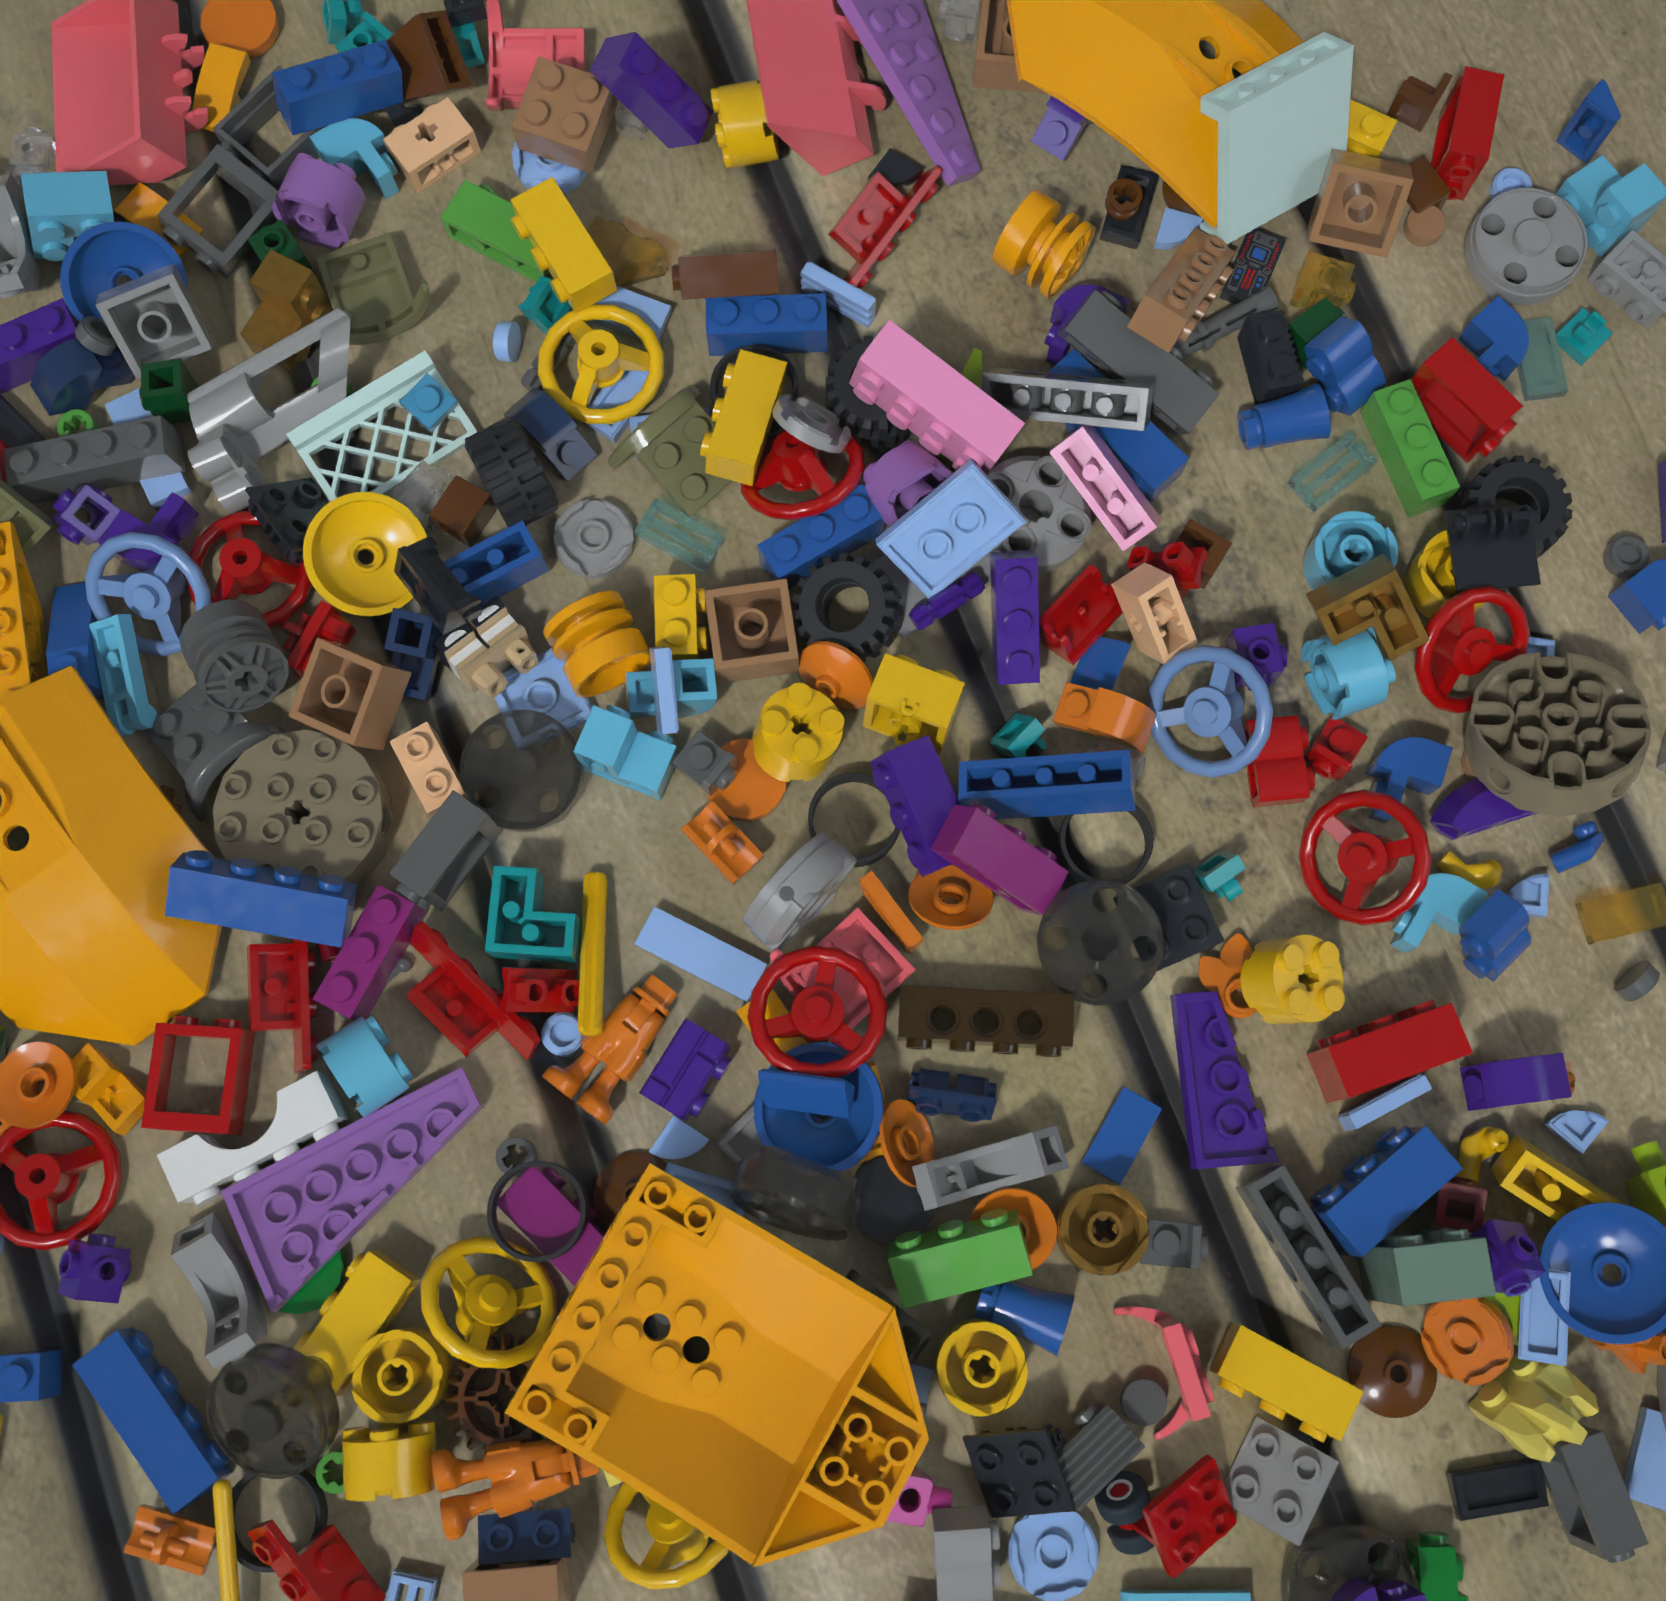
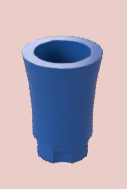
[1237,383,1331,450]
[974,1281,1075,1356]

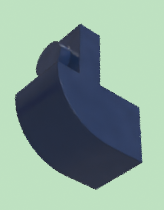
[30,338,134,416]
[503,388,597,481]
[384,608,442,701]

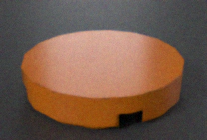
[200,0,279,59]
[707,738,787,822]
[1421,1297,1514,1386]

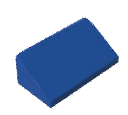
[1556,79,1621,164]
[1070,637,1131,691]
[758,1069,855,1118]

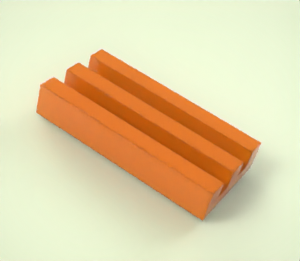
[859,870,923,953]

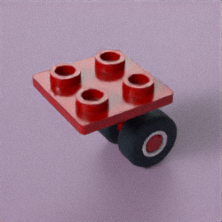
[1094,1454,1237,1579]

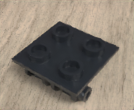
[245,478,329,566]
[1444,505,1541,591]
[1113,863,1225,976]
[962,1424,1076,1518]

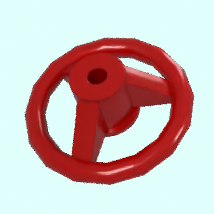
[740,430,865,520]
[186,511,312,628]
[1414,586,1530,714]
[1299,789,1432,926]
[747,945,888,1078]
[0,1110,122,1251]

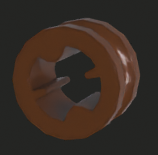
[1105,178,1143,220]

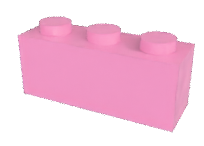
[1049,425,1161,551]

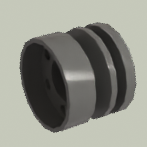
[179,599,289,713]

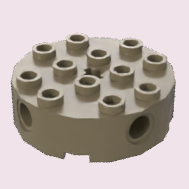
[1463,652,1651,816]
[213,729,394,884]

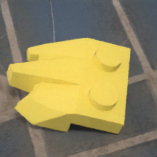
[1468,1353,1599,1463]

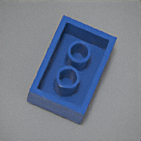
[1309,1125,1463,1257]

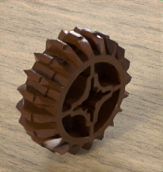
[444,1333,543,1457]

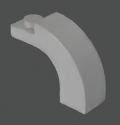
[0,173,40,298]
[912,1125,1069,1211]
[171,1212,267,1370]

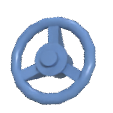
[85,532,211,656]
[1147,645,1273,778]

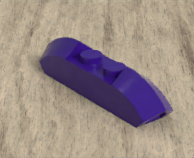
[1429,778,1538,840]

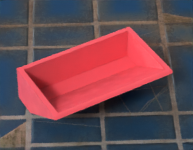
[51,0,208,185]
[746,0,886,176]

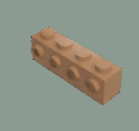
[1127,227,1235,353]

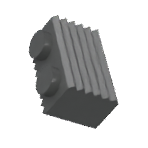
[1055,1401,1145,1511]

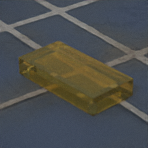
[1575,882,1666,945]

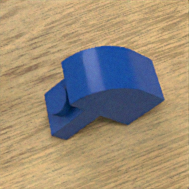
[1458,296,1529,382]
[1365,737,1453,823]

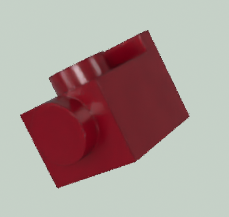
[1433,1176,1488,1233]

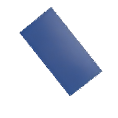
[1080,1086,1162,1185]

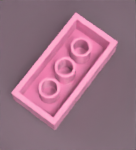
[849,320,1025,474]

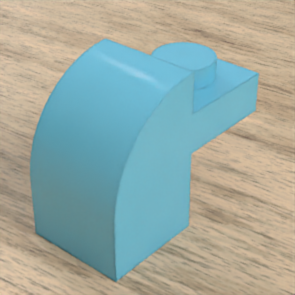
[309,118,399,199]
[625,659,717,718]
[1390,873,1488,953]

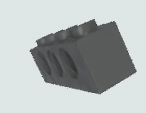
[981,367,1154,431]
[1235,1165,1382,1349]

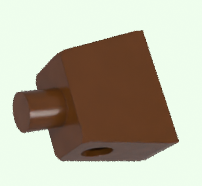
[386,10,473,100]

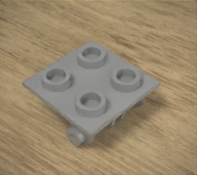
[1224,1416,1339,1547]

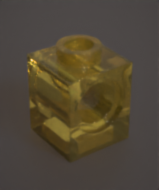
[1289,251,1357,310]

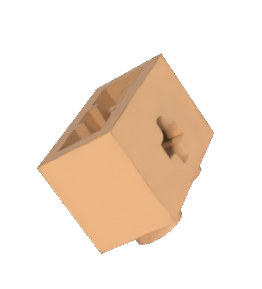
[383,97,481,194]
[1111,562,1198,664]
[389,722,474,818]

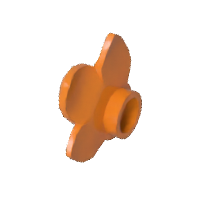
[1198,933,1257,1019]

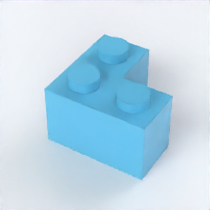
[1556,155,1666,258]
[20,171,114,261]
[573,705,679,800]

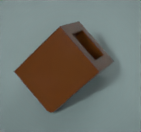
[1387,72,1453,132]
[1407,155,1451,213]
[429,476,497,547]
[1176,519,1232,589]

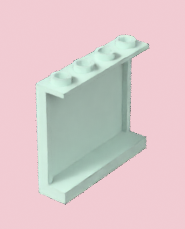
[1200,32,1354,244]

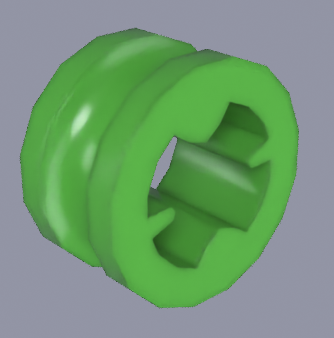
[57,409,100,437]
[316,1449,344,1494]

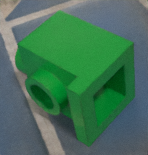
[1405,1531,1468,1601]

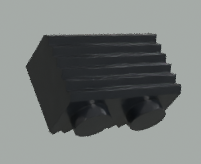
[1237,310,1304,405]

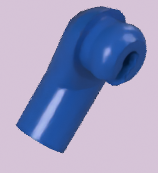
[1549,821,1604,874]

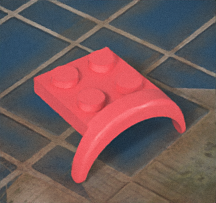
[486,0,586,111]
[770,907,916,1029]
[1113,1306,1214,1440]

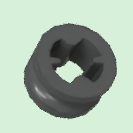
[495,1137,538,1177]

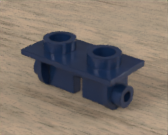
[907,1068,997,1122]
[478,1508,575,1565]

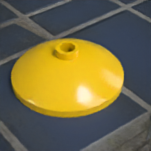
[303,492,427,617]

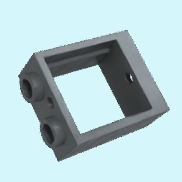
[212,65,328,191]
[157,144,278,278]
[389,790,503,912]
[1539,1425,1648,1563]

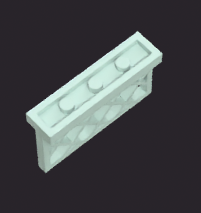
[286,350,477,502]

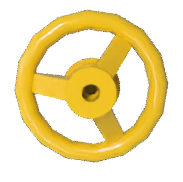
[538,305,664,424]
[421,1236,558,1369]
[604,1482,729,1590]

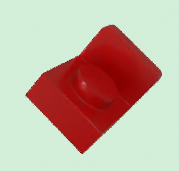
[1304,715,1368,781]

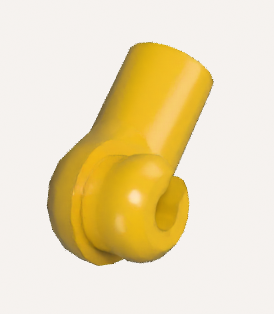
[1435,850,1503,890]
[1456,1126,1509,1183]

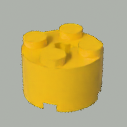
[711,79,779,168]
[1403,530,1499,619]
[752,683,845,782]
[1240,935,1345,1025]
[934,1319,1028,1417]
[351,1326,454,1424]
[342,1420,436,1501]

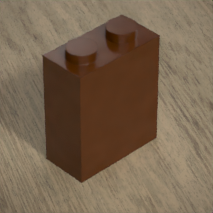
[671,249,779,300]

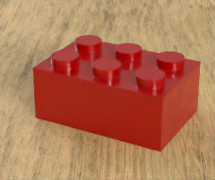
[1307,999,1473,1103]

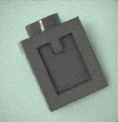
[672,730,738,796]
[1139,1219,1208,1270]

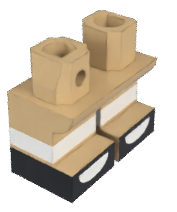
[433,596,539,698]

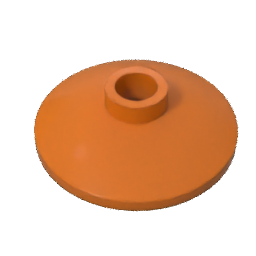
[798,641,873,710]
[908,865,994,930]
[0,1041,76,1129]
[879,1099,936,1187]
[969,1187,1057,1270]

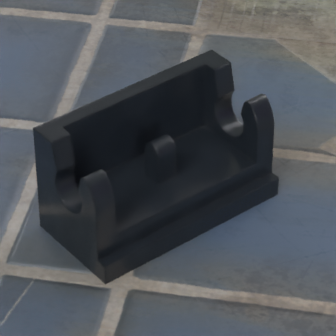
[394,537,483,635]

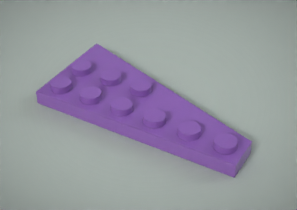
[837,0,981,186]
[221,1067,483,1313]

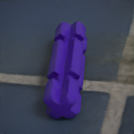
[909,572,985,630]

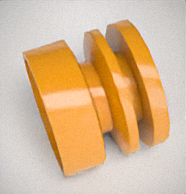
[992,189,1096,300]
[543,590,650,698]

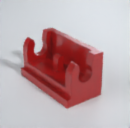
[1039,564,1123,665]

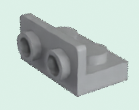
[1588,230,1666,329]

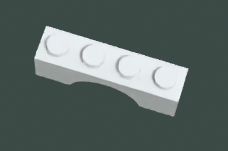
[157,1071,350,1206]

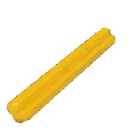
[578,872,607,1036]

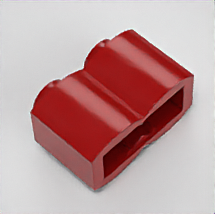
[1243,715,1315,808]

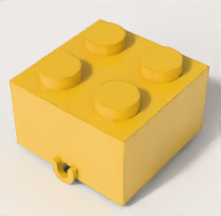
[863,653,965,756]

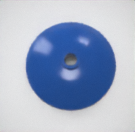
[60,222,188,323]
[754,1042,884,1177]
[1540,1202,1666,1344]

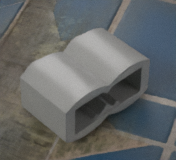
[932,1505,1001,1601]

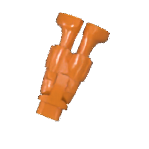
[542,974,678,1125]
[431,1439,600,1541]

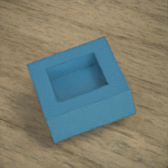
[399,373,459,433]

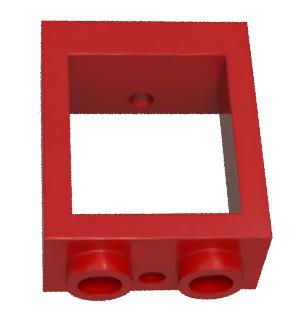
[1430,66,1505,201]
[1411,337,1523,464]
[141,1016,255,1136]

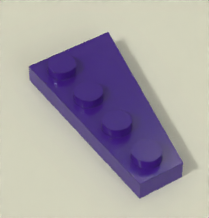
[1170,991,1279,1170]

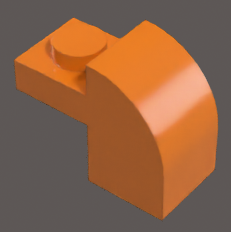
[1053,682,1157,754]

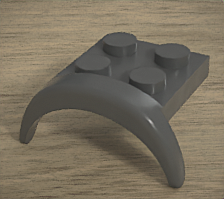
[144,683,287,822]

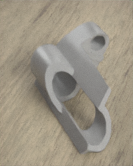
[186,307,351,514]

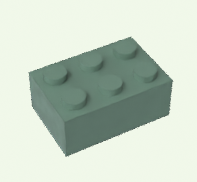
[1358,1228,1496,1306]

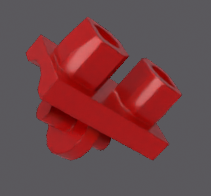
[1127,542,1209,599]
[280,600,356,678]
[499,967,579,1012]

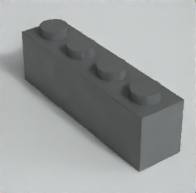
[1057,290,1220,435]
[4,415,186,504]

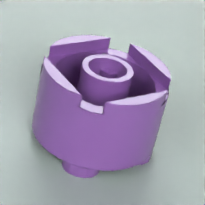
[272,153,366,249]
[863,440,953,527]

